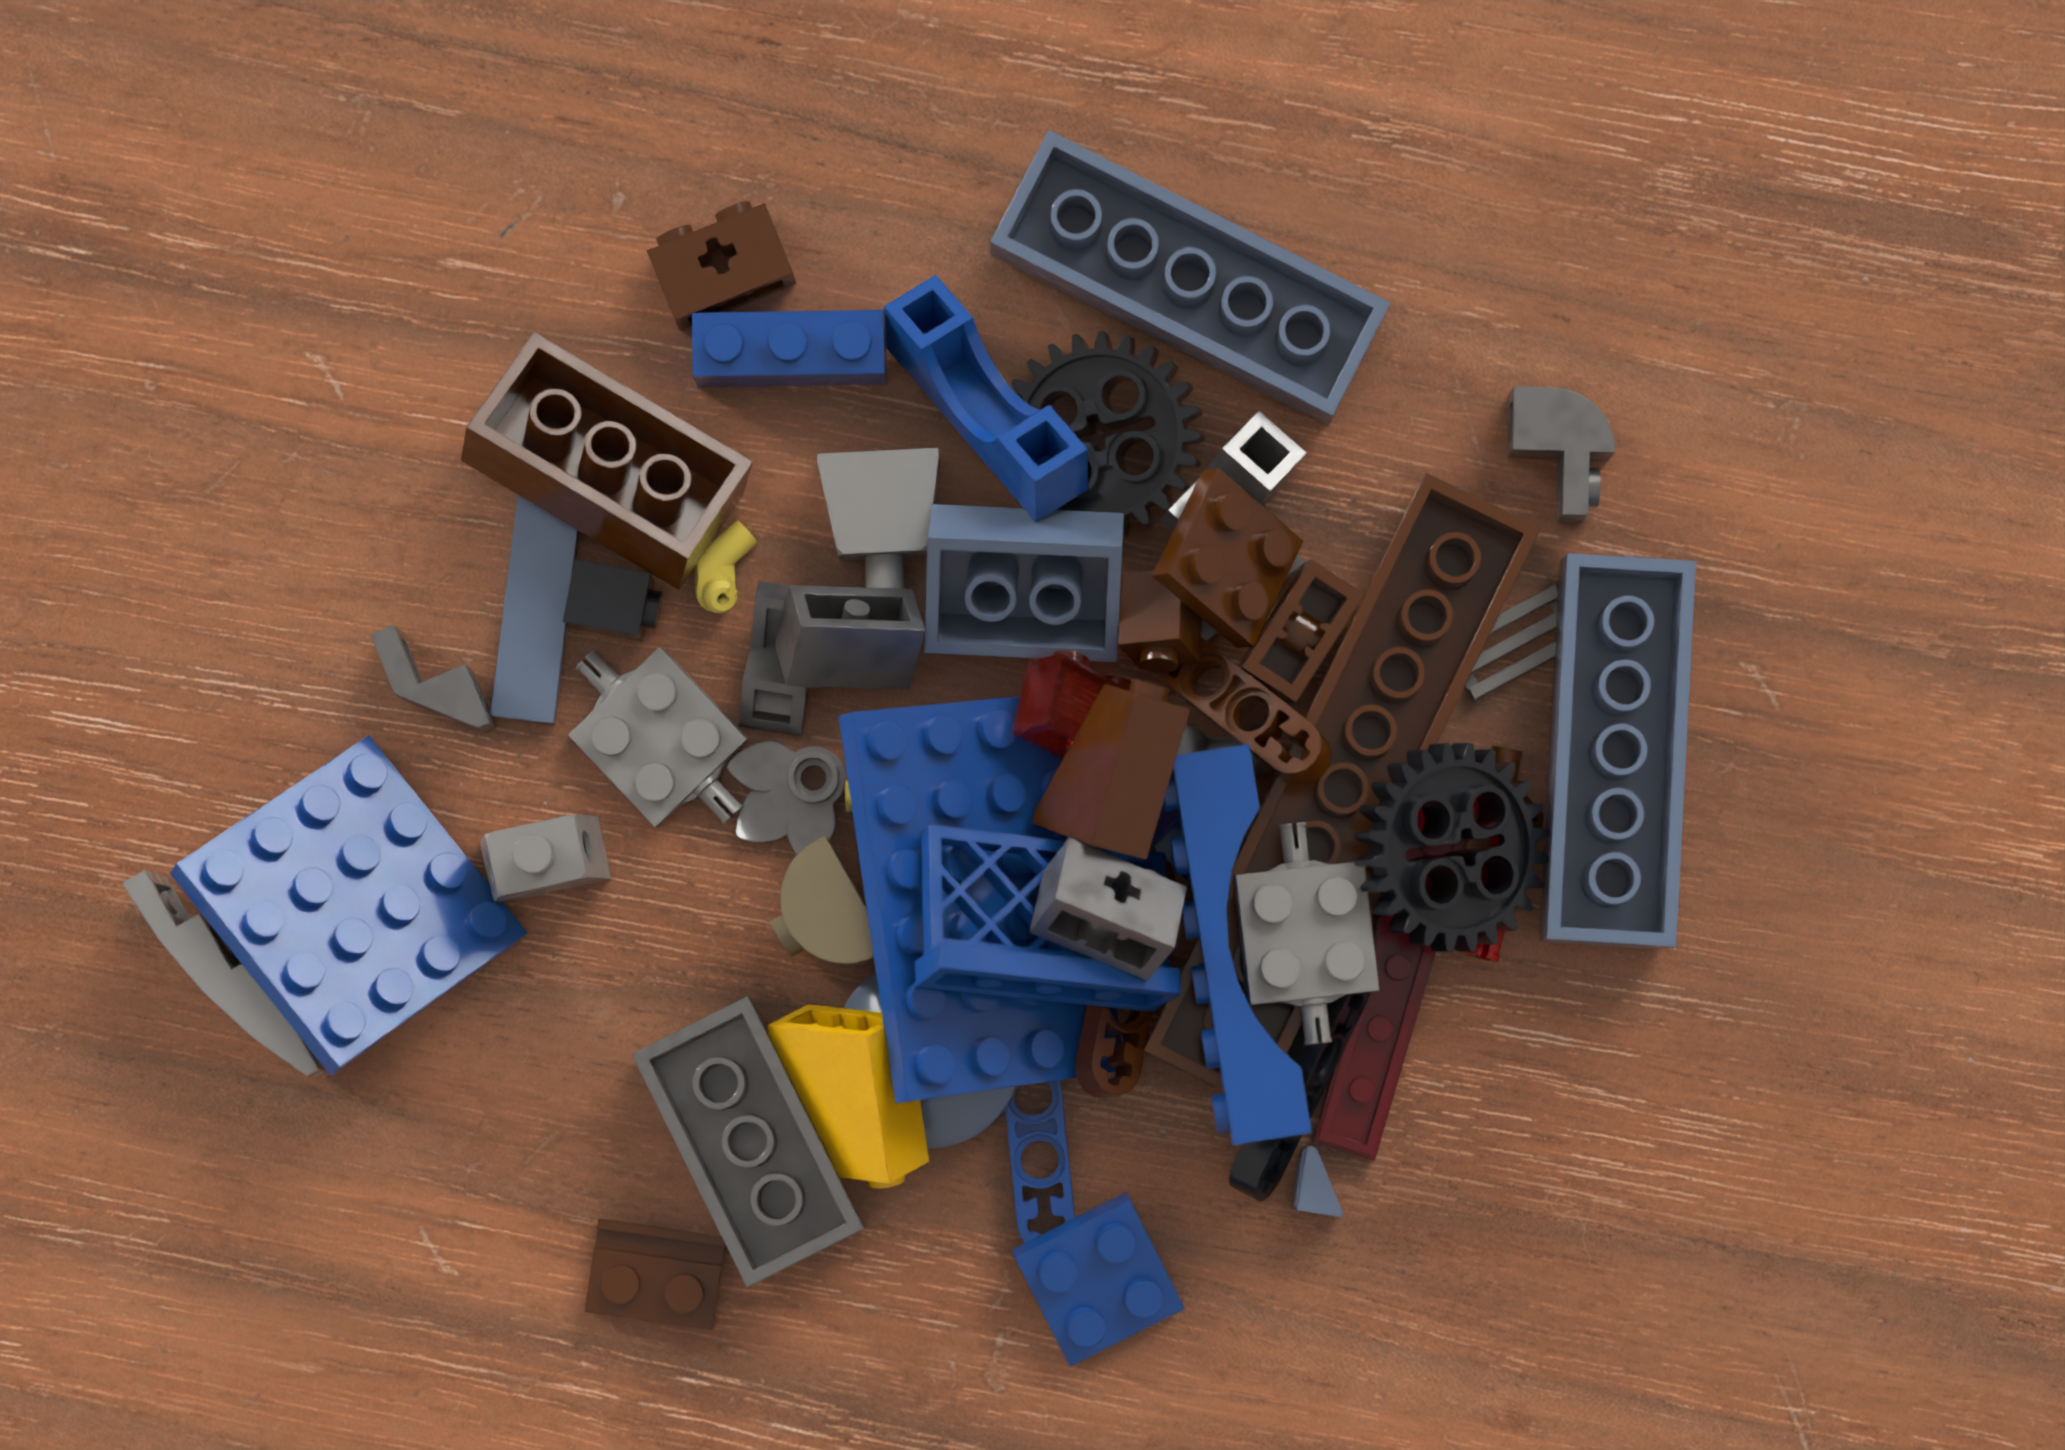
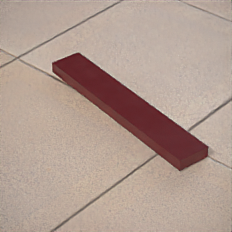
[1312,799,1479,1161]

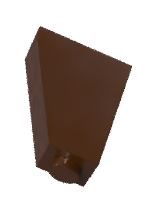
[1031,678,1190,860]

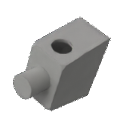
[817,448,940,589]
[480,814,612,903]

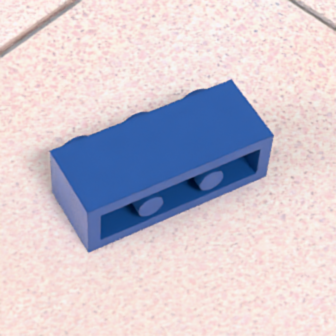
[692,310,887,388]

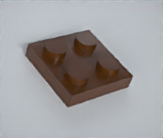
[1152,468,1303,648]

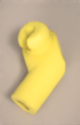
[695,519,758,614]

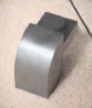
[1507,386,1615,523]
[1160,411,1307,532]

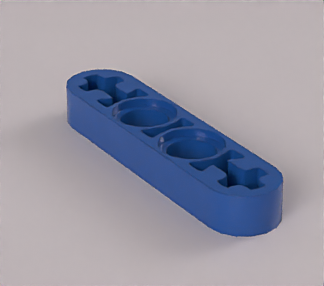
[1005,1080,1075,1243]

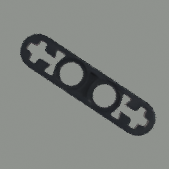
[1229,992,1371,1202]

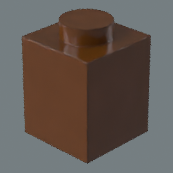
[1118,570,1202,673]

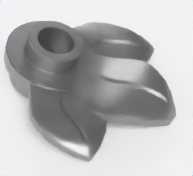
[727,741,846,854]

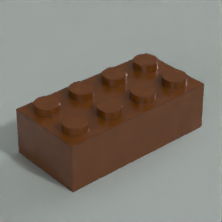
[461,332,753,590]

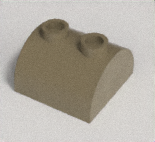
[770,835,875,968]

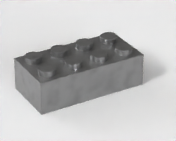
[632,996,866,1287]

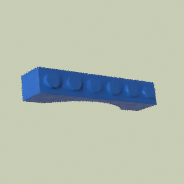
[1164,744,1312,1145]

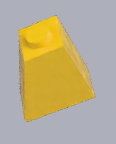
[767,1004,929,1189]

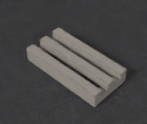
[1465,585,1558,702]

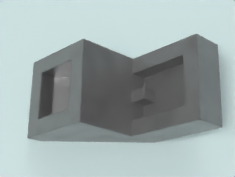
[739,581,809,736]
[370,625,496,733]

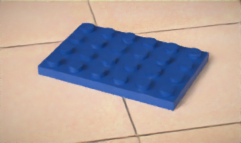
[838,692,1122,1104]

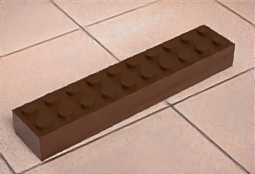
[1143,472,1541,1090]

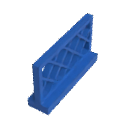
[915,824,1181,1012]

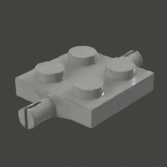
[568,647,750,827]
[1232,822,1379,1045]

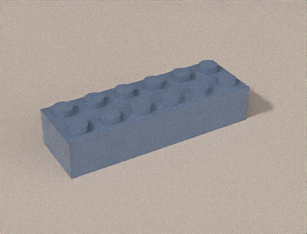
[990,130,1391,427]
[1539,553,1696,950]

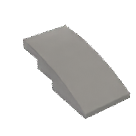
[122,870,330,1078]

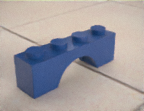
[884,275,1088,522]

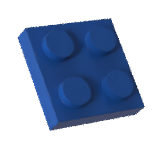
[1011,1192,1185,1367]

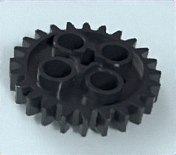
[1011,331,1205,537]
[1354,743,1550,952]

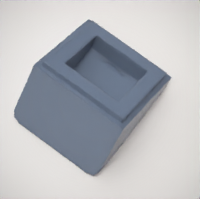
[1291,1146,1344,1217]

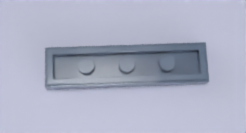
[490,495,580,725]

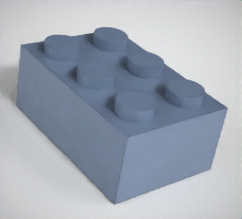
[924,504,1124,662]

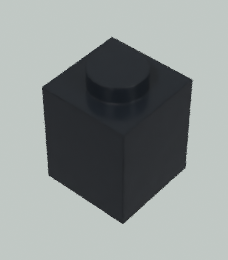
[563,559,663,642]

